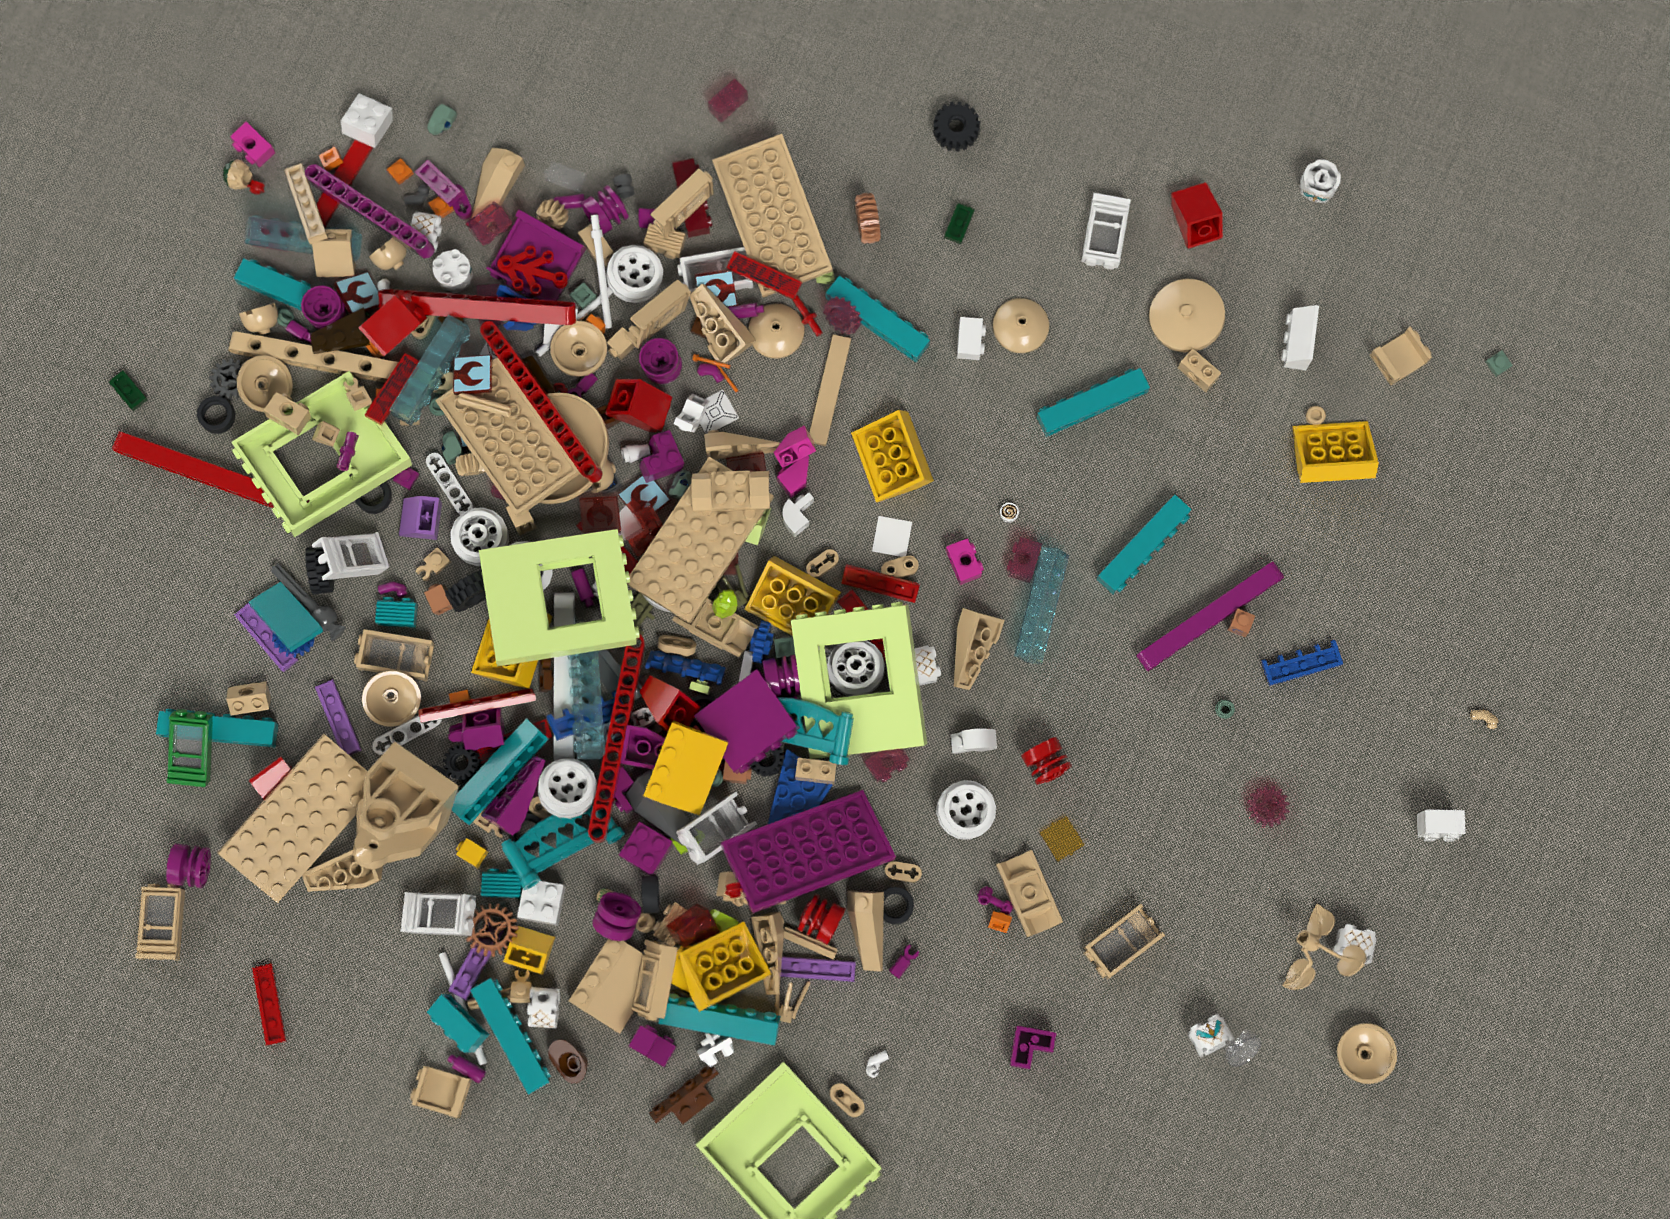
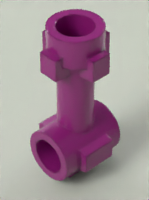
[977,886,1013,915]

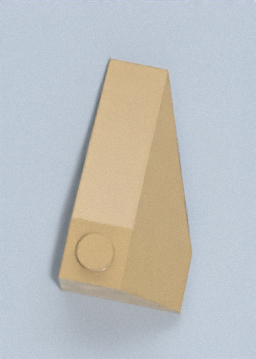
[472,148,525,227]
[690,283,756,367]
[704,430,780,460]
[954,608,1005,690]
[302,843,383,892]
[847,890,884,971]
[751,912,784,995]

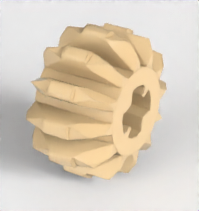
[536,198,569,230]
[455,453,485,476]

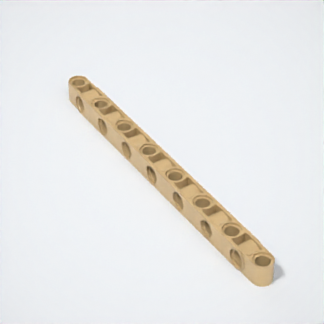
[228,332,469,394]

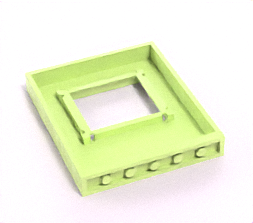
[232,371,412,537]
[479,529,640,666]
[791,602,927,759]
[696,1062,882,1219]

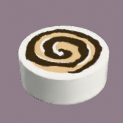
[1000,503,1019,523]

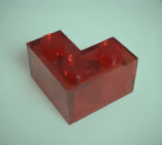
[625,502,663,557]
[666,903,720,947]

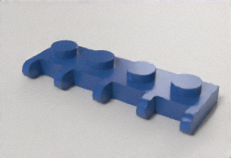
[1261,639,1343,686]
[645,651,726,686]
[547,691,625,741]

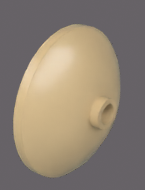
[993,298,1049,353]
[748,304,804,359]
[550,321,607,377]
[237,355,293,412]
[362,670,421,727]
[1337,1024,1397,1084]

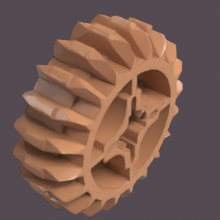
[855,193,881,244]
[466,903,519,957]

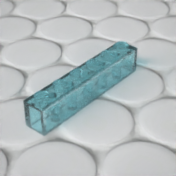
[389,314,470,426]
[1014,547,1069,665]

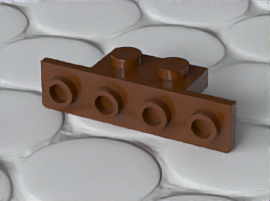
[649,1065,719,1125]

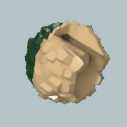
[223,160,253,190]

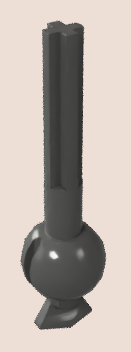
[271,563,346,641]

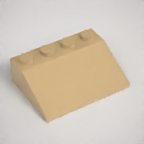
[569,939,645,1034]

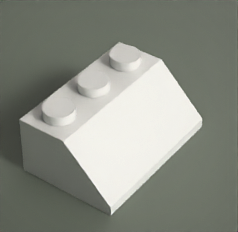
[1281,305,1319,371]

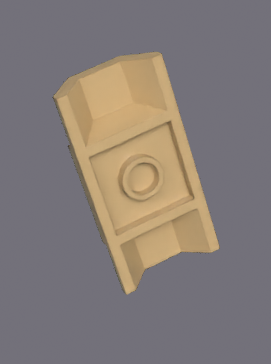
[691,471,770,512]
[672,598,758,658]
[996,850,1063,937]

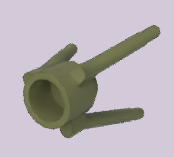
[715,564,749,608]

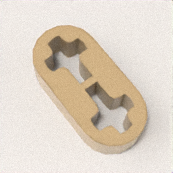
[806,549,839,579]
[885,861,922,883]

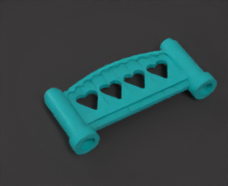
[778,698,854,765]
[501,799,625,890]

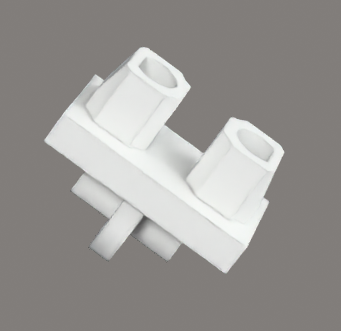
[697,1032,734,1067]

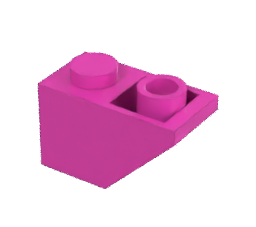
[774,425,816,468]
[777,456,809,498]

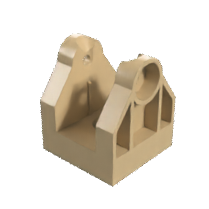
[353,742,459,869]

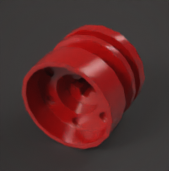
[1021,737,1072,785]
[798,893,846,945]

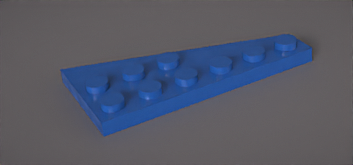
[767,749,836,825]

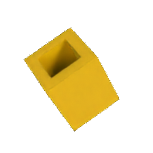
[456,838,489,869]

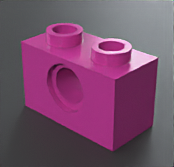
[230,122,275,168]
[945,538,984,585]

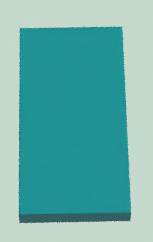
[248,582,323,652]

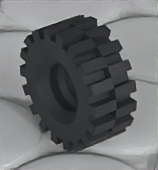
[933,101,980,152]
[305,546,334,595]
[445,570,486,612]

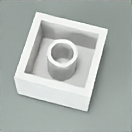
[341,93,393,148]
[1417,810,1465,842]
[517,881,566,926]

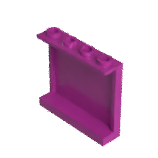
[486,210,586,301]
[694,670,800,774]

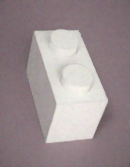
[957,317,986,360]

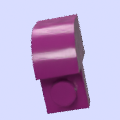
[605,767,634,814]

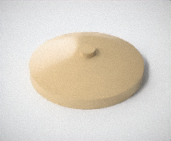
[1149,279,1225,353]

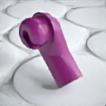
[697,363,725,384]
[378,581,407,597]

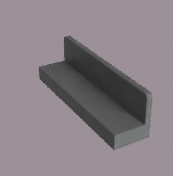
[577,618,630,695]

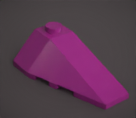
[621,725,666,769]
[481,756,545,836]

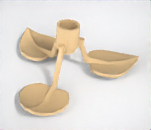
[1282,904,1367,990]

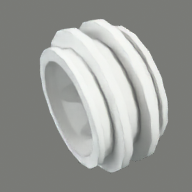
[606,245,663,303]
[451,508,509,566]
[827,640,885,696]
[538,758,597,818]
[936,780,996,840]

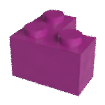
[639,430,685,483]
[629,1024,677,1068]
[1009,1026,1056,1070]

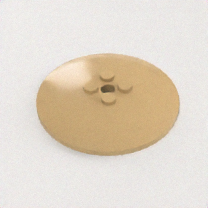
[538,393,609,504]

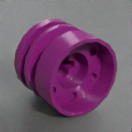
[581,185,629,235]
[301,285,346,329]
[639,338,682,384]
[763,655,801,698]
[166,843,211,889]

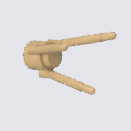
[774,981,810,1023]

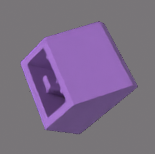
[399,496,442,540]

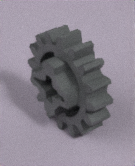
[209,358,242,400]

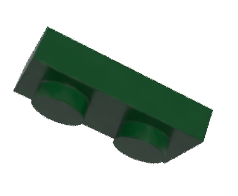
[944,203,975,244]
[108,370,148,411]

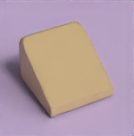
[312,421,340,447]

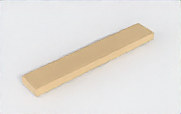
[284,163,328,245]
[809,334,851,446]

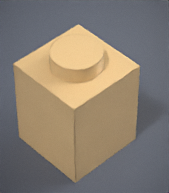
[607,327,636,360]

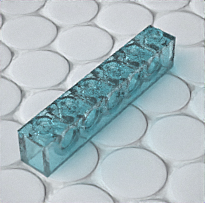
[244,215,362,261]
[568,651,605,759]

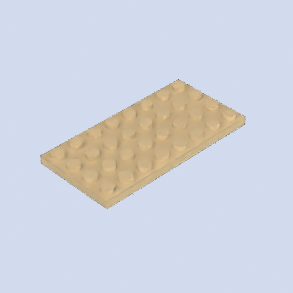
[712,134,833,298]
[435,357,581,517]
[627,457,774,624]
[217,734,368,903]

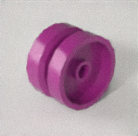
[592,892,642,941]

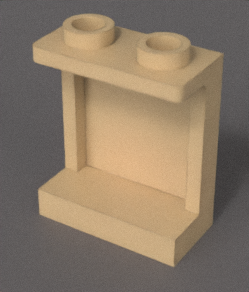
[312,229,356,278]
[410,1066,472,1118]

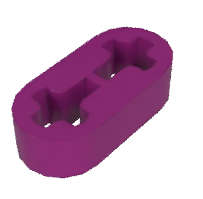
[452,184,472,219]

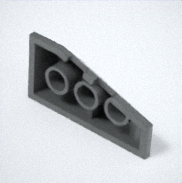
[625,769,698,846]

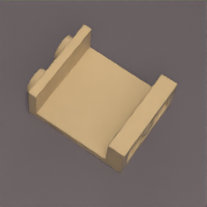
[1370,327,1432,385]

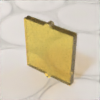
[1039,816,1085,862]

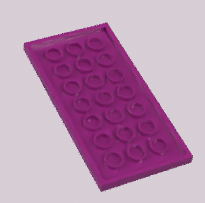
[720,790,896,913]

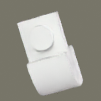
[674,393,709,433]
[783,493,814,538]
[951,729,997,754]

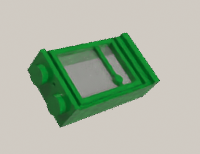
[167,709,213,787]

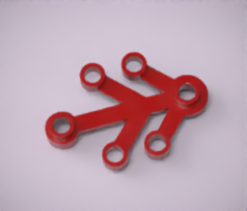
[497,245,568,296]

